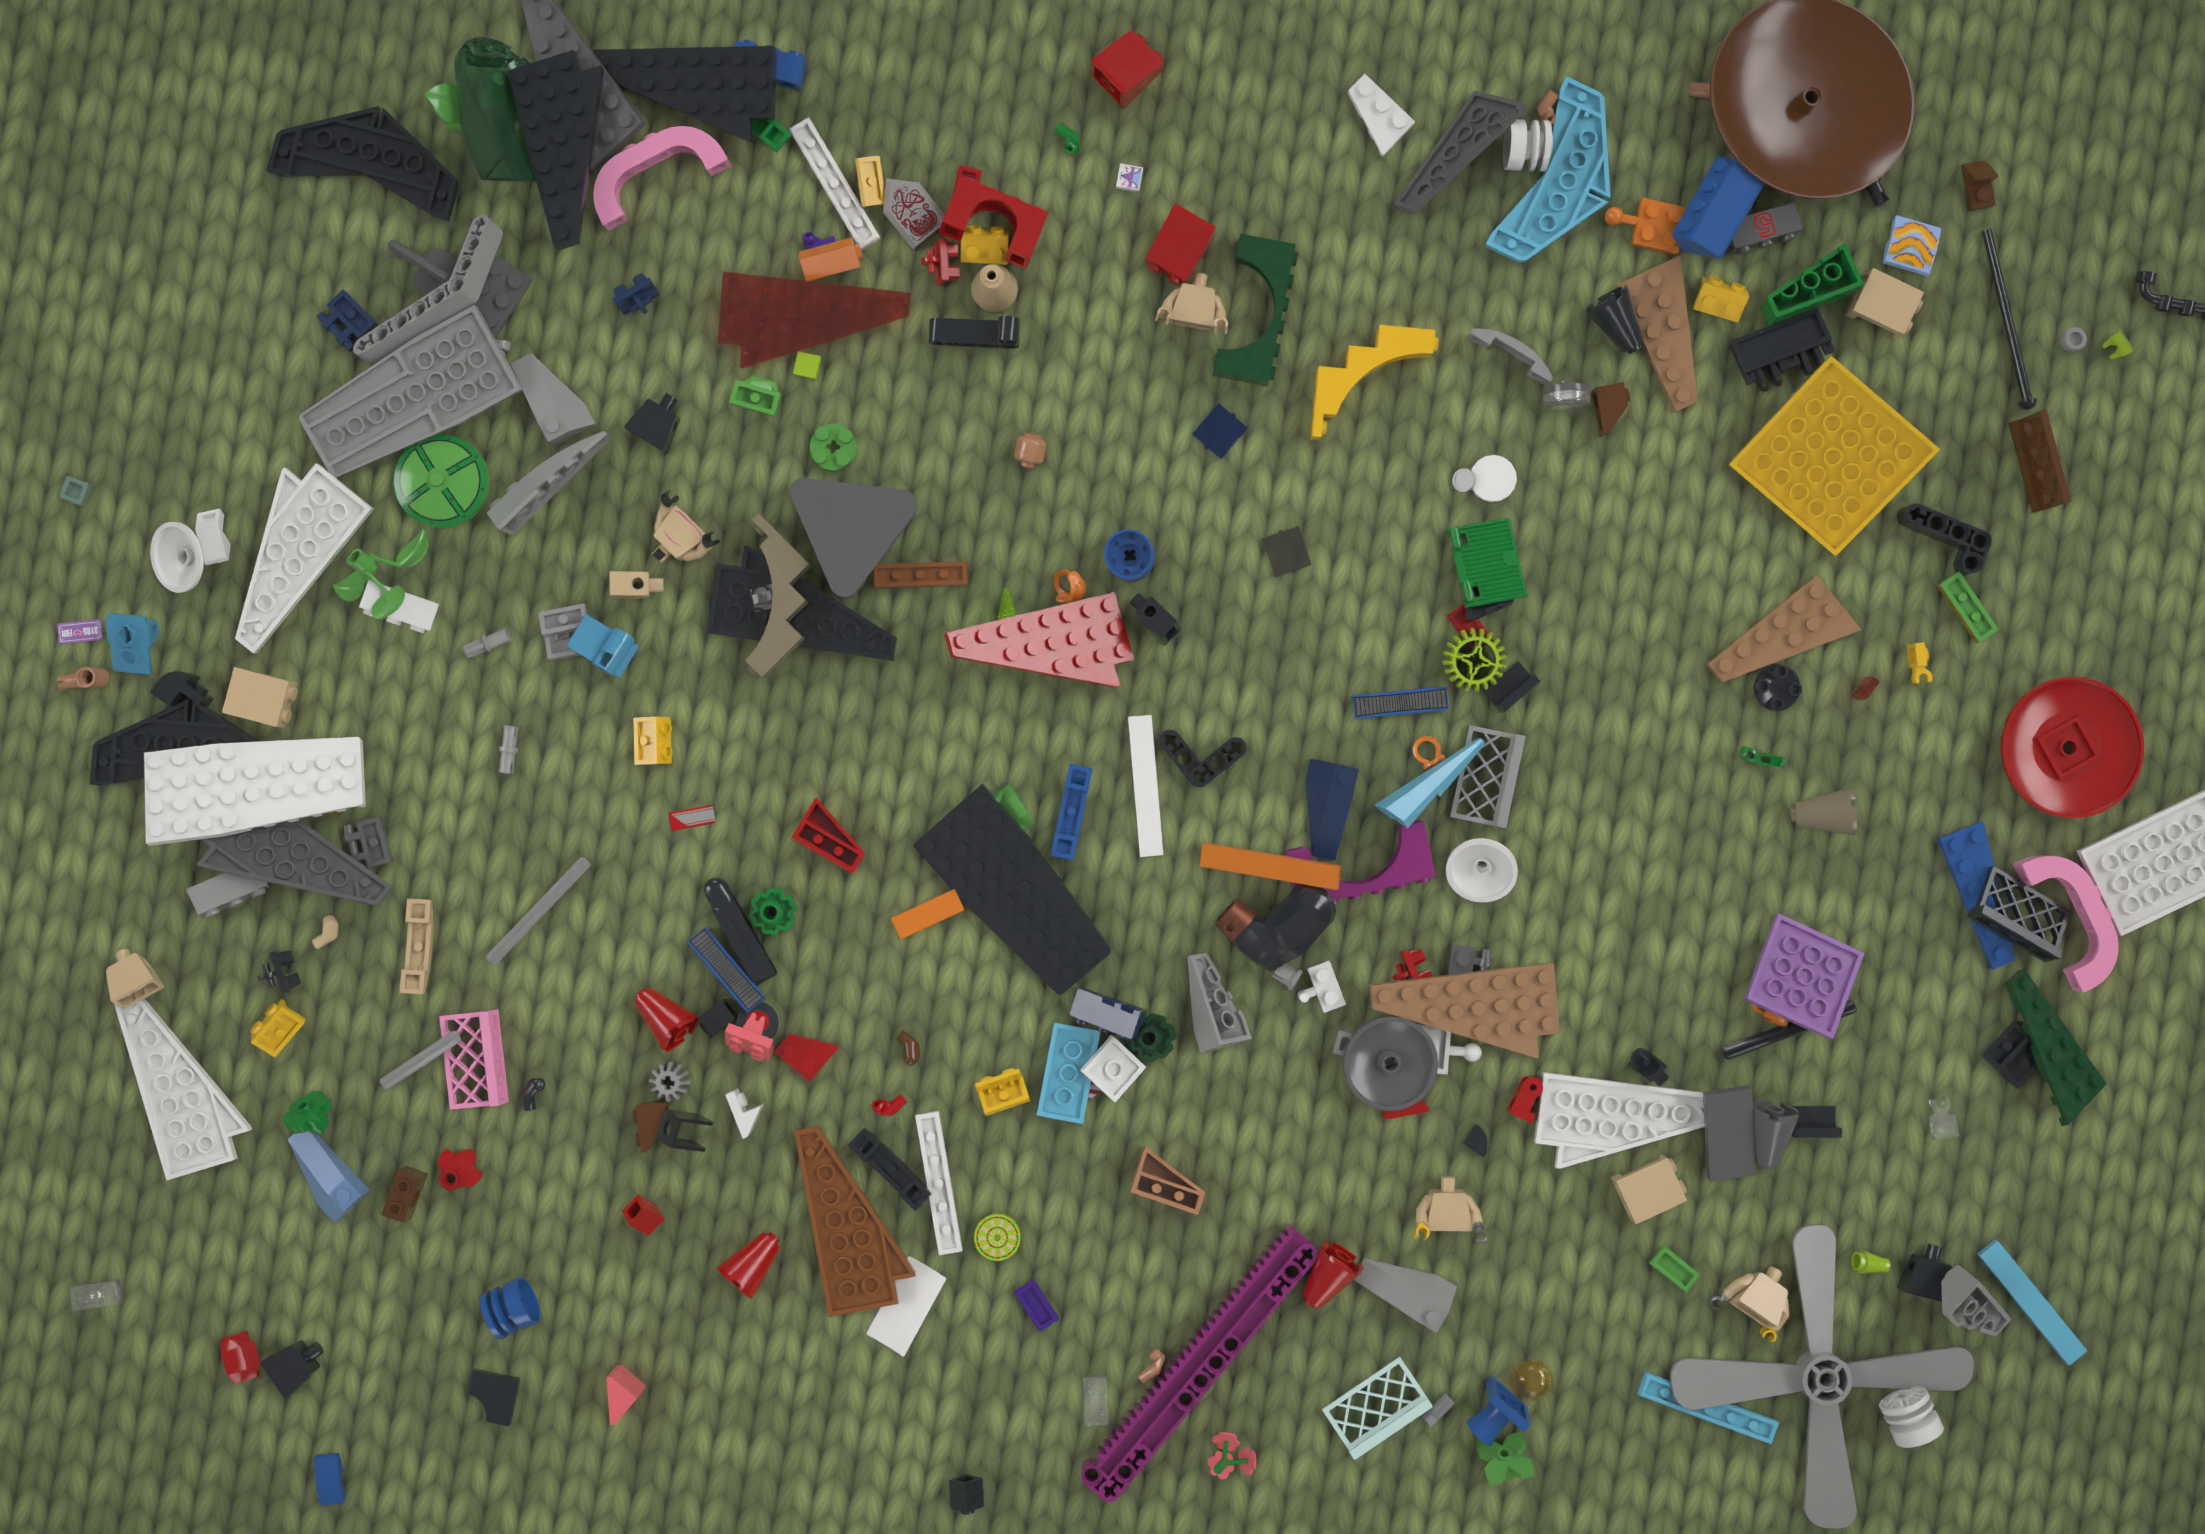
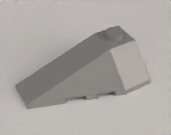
[1187,953,1252,1054]
[1941,1264,2012,1336]

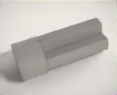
[1422,1393,1455,1427]

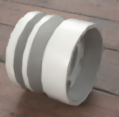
[1502,119,1553,171]
[1879,1386,1944,1448]

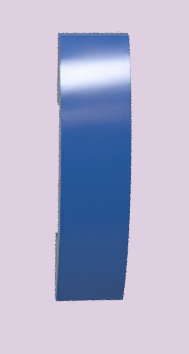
[1050,764,1093,860]

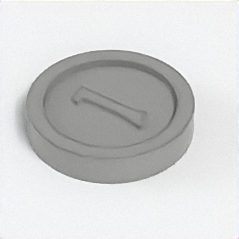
[1452,468,1476,492]

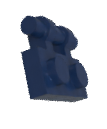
[317,289,379,352]

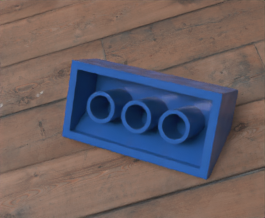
[1671,156,1764,259]

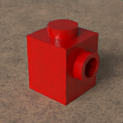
[622,1194,665,1236]

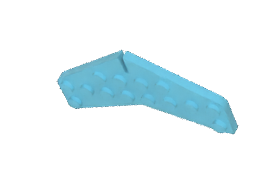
[1484,76,1611,263]

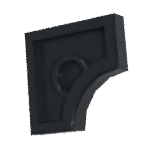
[468,1369,521,1426]

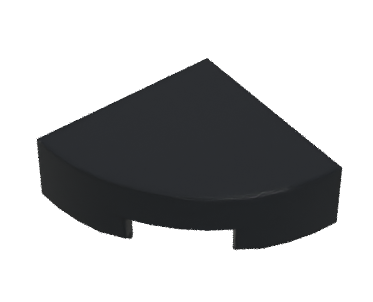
[1463,1124,1488,1157]

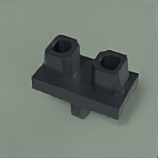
[257,951,301,994]
[1628,1048,1669,1087]

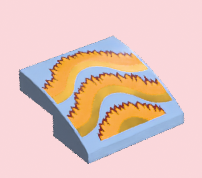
[1883,215,1941,276]

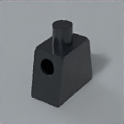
[624,393,680,454]
[1130,593,1181,646]
[1897,1243,1952,1302]
[260,1340,324,1399]

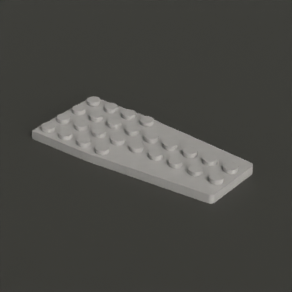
[299,305,523,478]

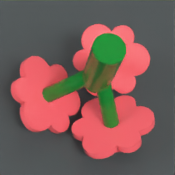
[1207,1432,1256,1479]

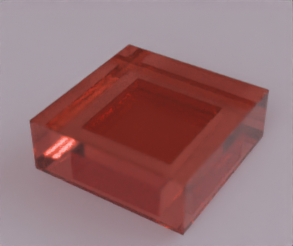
[1851,676,1880,700]

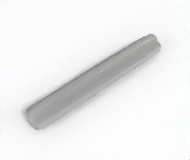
[380,1031,461,1089]

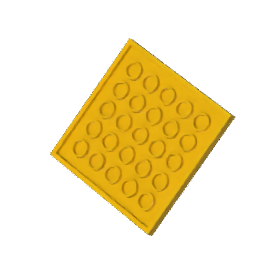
[1729,355,1940,556]

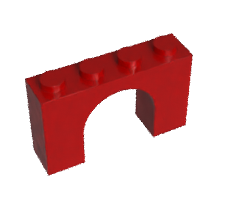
[939,175,1049,269]

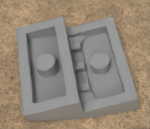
[538,603,589,661]

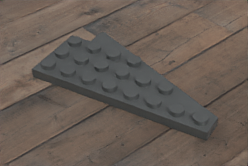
[521,0,646,170]
[196,820,394,907]

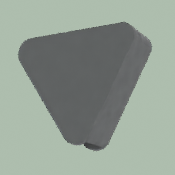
[790,478,917,598]

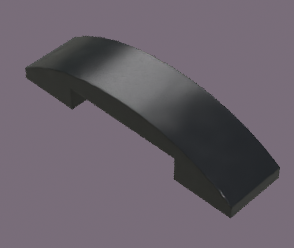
[848,1128,932,1211]

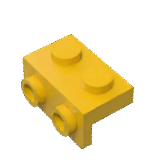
[961,225,1010,265]
[1693,276,1749,323]
[975,1068,1031,1116]

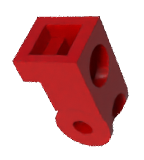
[1506,1075,1543,1123]

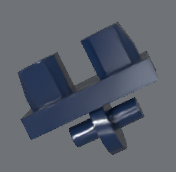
[613,273,660,315]

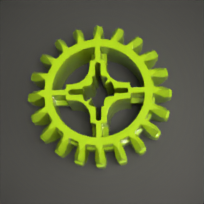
[1442,628,1507,692]

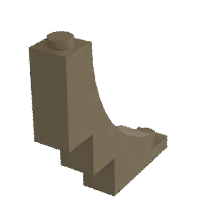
[745,513,811,679]

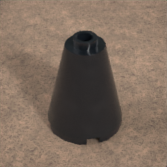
[1585,285,1643,354]

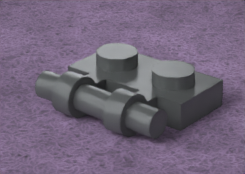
[342,817,394,868]
[1447,944,1493,975]

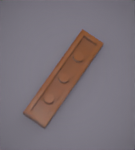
[873,561,967,588]

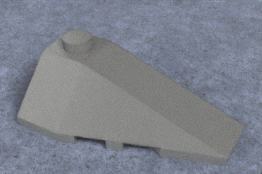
[511,353,596,446]
[1354,1258,1457,1333]

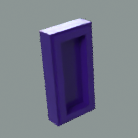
[1014,1278,1059,1332]

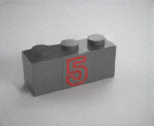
[1727,202,1803,255]

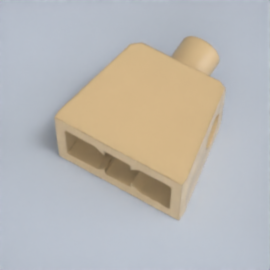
[610,571,664,599]
[106,949,164,1010]

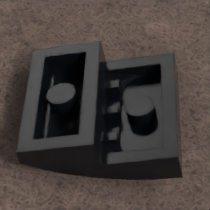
[1981,1021,2038,1089]

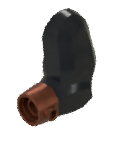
[1215,884,1337,971]

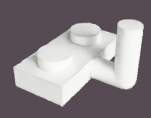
[1298,960,1346,1013]

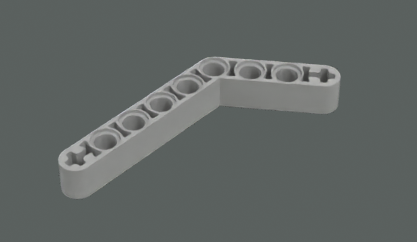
[353,214,503,366]

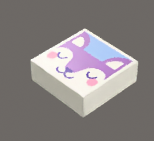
[1116,163,1143,193]

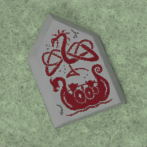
[883,178,945,250]

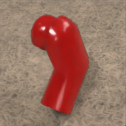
[871,1094,908,1116]

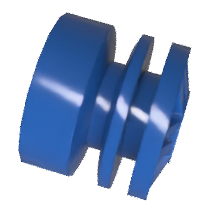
[1104,529,1156,582]
[480,1276,541,1340]

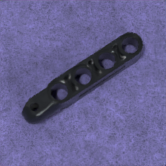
[704,878,778,986]

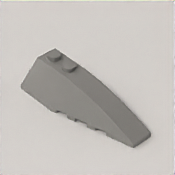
[487,431,612,536]

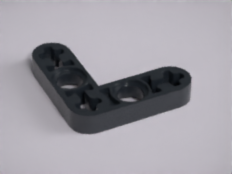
[1159,730,1247,787]

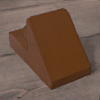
[1961,160,1998,211]

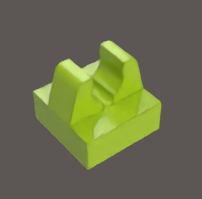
[2103,330,2134,359]

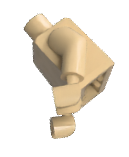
[1155,273,1228,334]

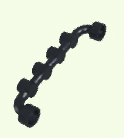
[2135,271,2205,320]

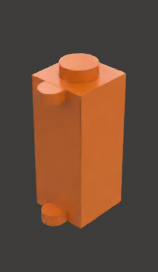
[798,237,863,282]

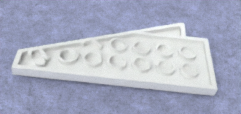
[235,463,374,654]
[114,998,252,1180]
[1534,1072,1705,1169]

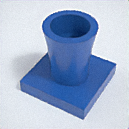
[1467,1376,1531,1446]

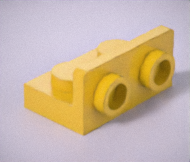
[633,717,672,765]
[250,999,305,1057]

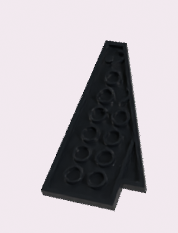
[593,46,776,142]
[507,50,604,251]

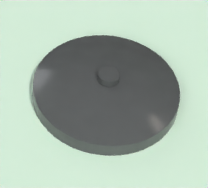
[1343,1015,1438,1111]

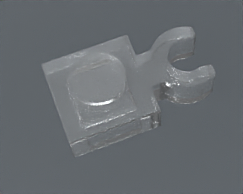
[1929,1096,1959,1140]

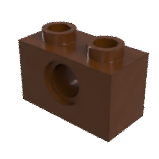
[381,1166,428,1223]

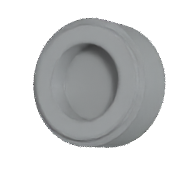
[2060,327,2087,352]

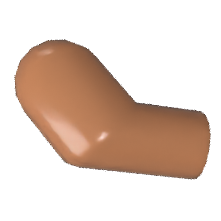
[1537,90,1559,125]
[1138,1348,1165,1384]

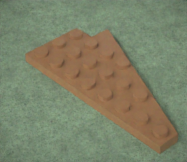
[1369,962,1560,1058]

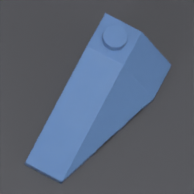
[288,1131,370,1224]

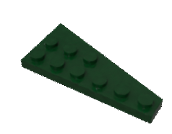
[2005,969,2107,1126]

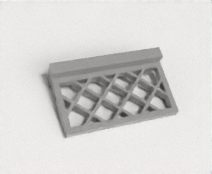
[1450,725,1526,829]

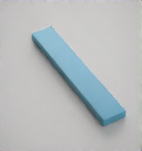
[1977,1239,2087,1366]
[1637,1371,1779,1445]

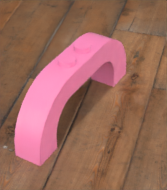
[593,126,731,231]
[2013,855,2119,993]

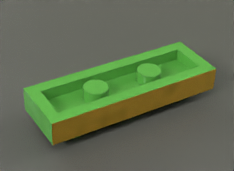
[1937,571,1999,643]

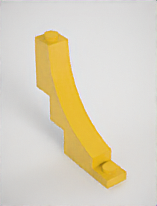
[1310,325,1439,441]

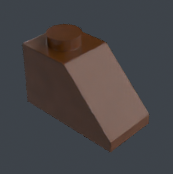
[1591,382,1630,437]

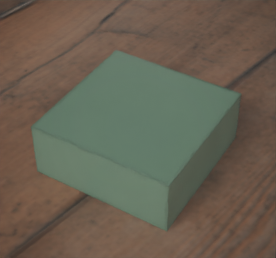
[59,476,93,506]

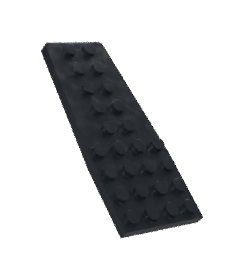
[913,784,1112,995]

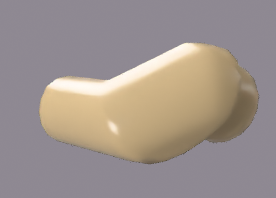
[312,915,339,949]

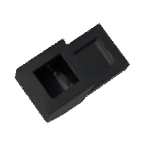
[150,671,214,706]

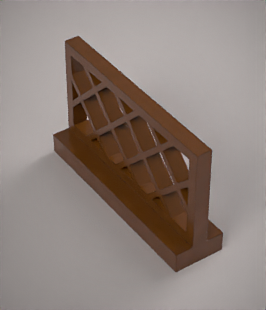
[2008,409,2071,513]

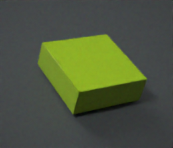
[793,351,822,380]

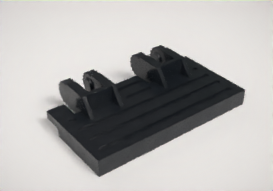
[1728,307,1835,392]

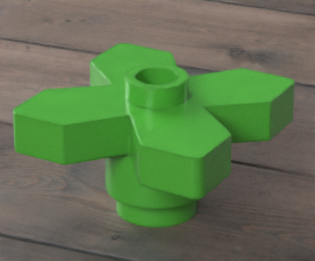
[1476,1432,1534,1486]

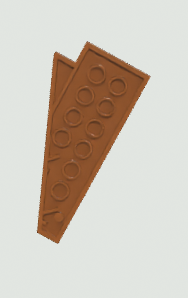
[794,1126,916,1317]

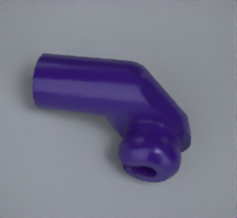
[802,232,836,249]

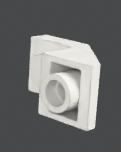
[195,509,231,565]

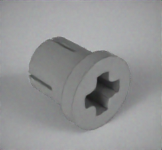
[1272,964,1303,991]

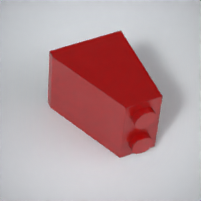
[1091,29,1164,109]
[1145,203,1216,286]

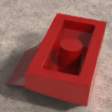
[221,1331,262,1384]

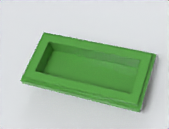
[1649,1245,1700,1293]

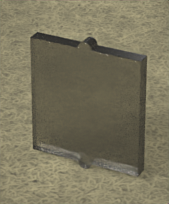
[1262,526,1312,577]

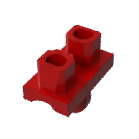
[921,238,960,286]
[1392,949,1433,981]

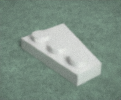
[1348,74,1415,157]

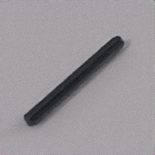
[1722,1000,1857,1060]

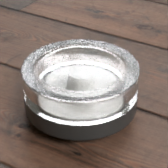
[1543,381,1591,410]

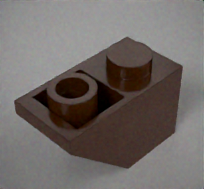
[633,1100,670,1153]

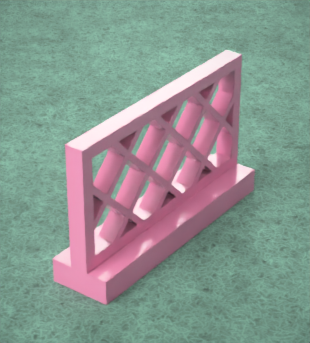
[439,1009,509,1110]

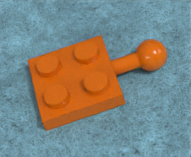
[1605,198,1687,255]

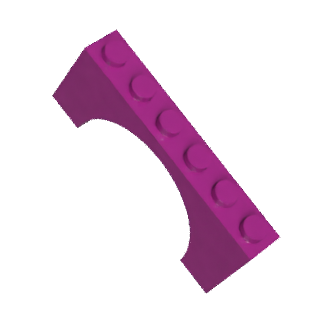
[1283,819,1436,903]

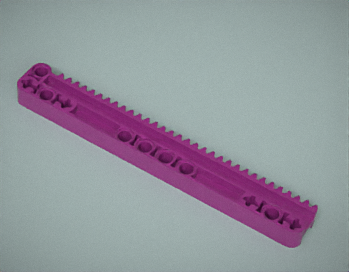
[1081,1223,1318,1502]

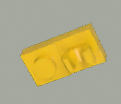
[855,156,885,207]

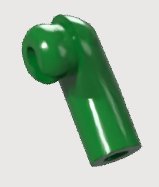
[1054,123,1080,155]

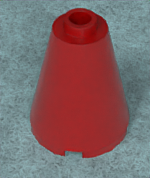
[635,988,699,1052]
[717,1232,781,1299]
[1303,1240,1363,1308]

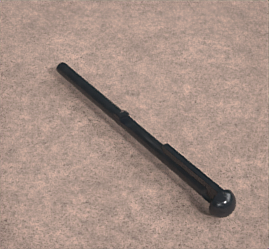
[1982,229,2037,410]

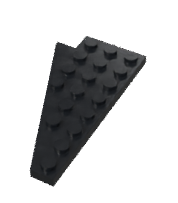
[707,545,897,661]

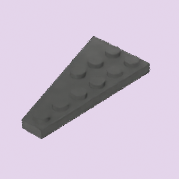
[1394,90,1528,215]

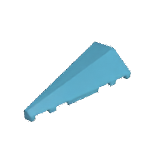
[1374,738,1485,829]

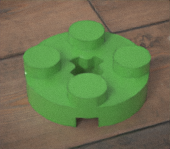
[810,424,858,472]

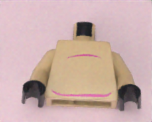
[652,490,720,563]

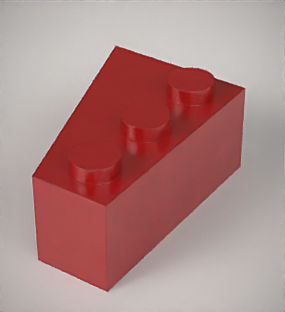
[792,797,865,876]

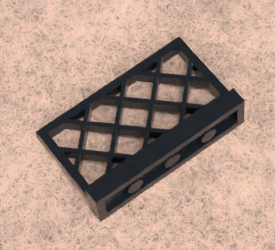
[1967,866,2071,962]

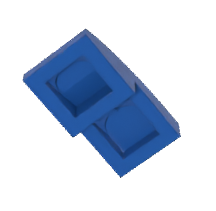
[314,1453,346,1505]

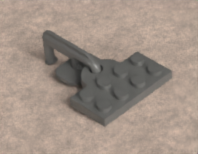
[388,240,533,339]

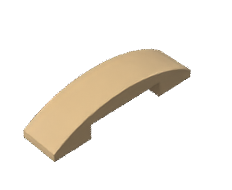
[399,899,433,994]

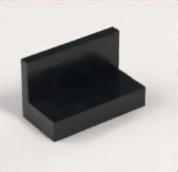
[1483,661,1540,713]
[1791,1106,1842,1138]

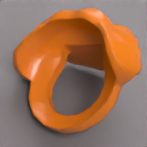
[1054,569,1086,604]

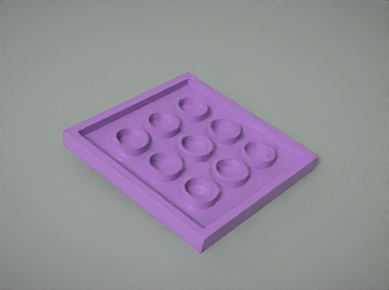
[1743,914,1864,1040]

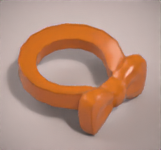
[1413,736,1445,771]

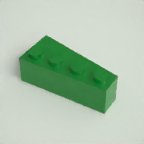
[1760,243,1864,326]

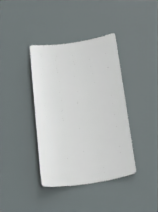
[867,1256,946,1356]

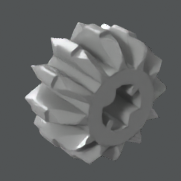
[649,1061,690,1102]

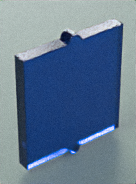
[1192,403,1248,459]

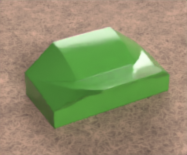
[729,375,782,417]
[993,784,1035,830]

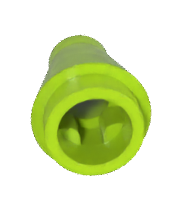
[1851,1250,1890,1274]

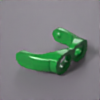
[1739,746,1786,767]

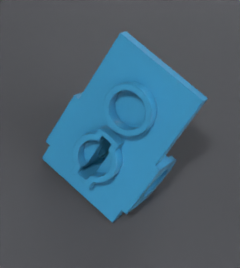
[106,613,159,675]
[566,614,639,678]

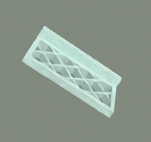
[1322,1356,1433,1460]

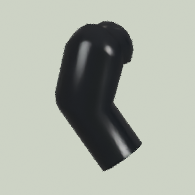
[522,1078,545,1111]

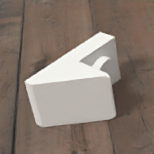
[726,1088,764,1139]

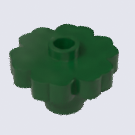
[1128,1013,1177,1062]

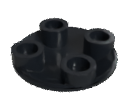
[1754,664,1802,711]

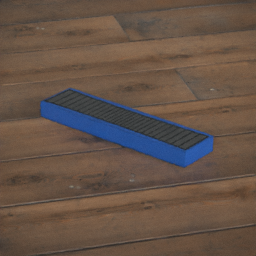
[1352,687,1449,719]
[687,927,766,1014]

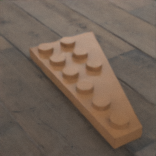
[1615,255,1698,413]
[1706,576,1861,683]

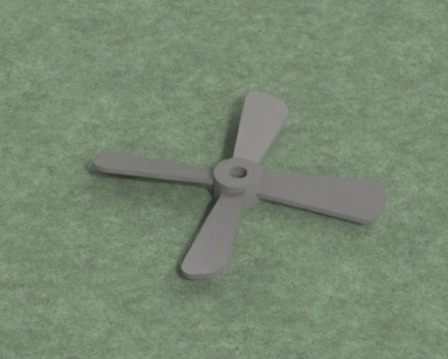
[1670,1224,1974,1529]

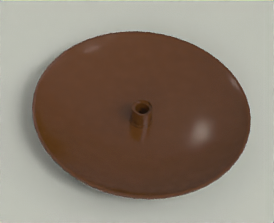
[1710,0,1914,199]

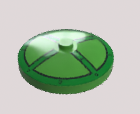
[394,434,490,529]

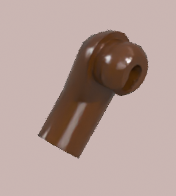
[896,1030,920,1066]

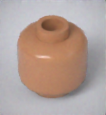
[1014,432,1047,468]

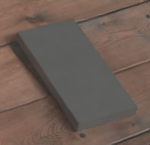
[1703,1085,1756,1182]

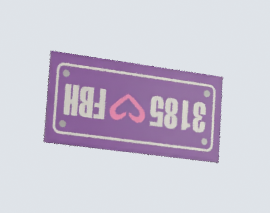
[57,619,103,644]

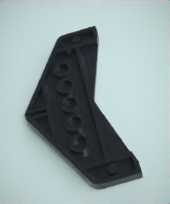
[266,106,459,222]
[90,699,260,786]

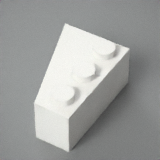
[359,580,439,633]

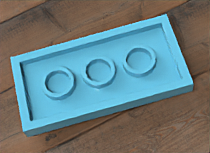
[1037,1022,1100,1124]

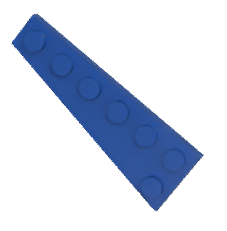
[1937,821,2016,969]

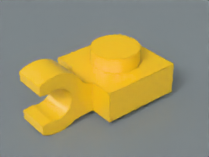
[1907,642,1932,684]

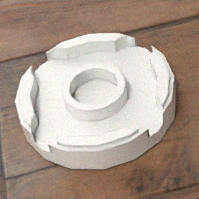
[1471,455,1517,503]

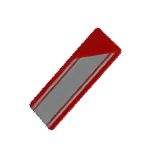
[668,805,716,831]

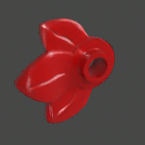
[438,1148,483,1190]

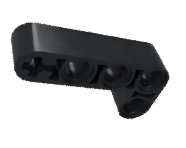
[928,316,1020,349]
[1897,503,1992,576]

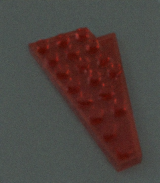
[718,271,912,368]

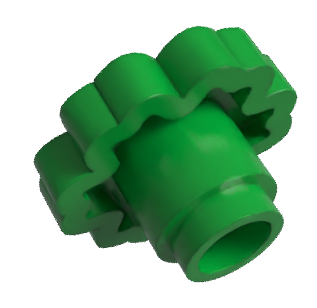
[749,887,798,936]
[284,1091,331,1135]

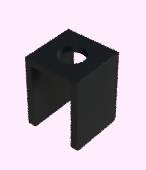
[656,1109,714,1152]

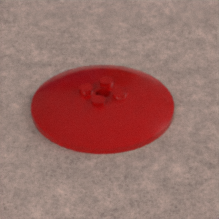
[2000,677,2145,818]

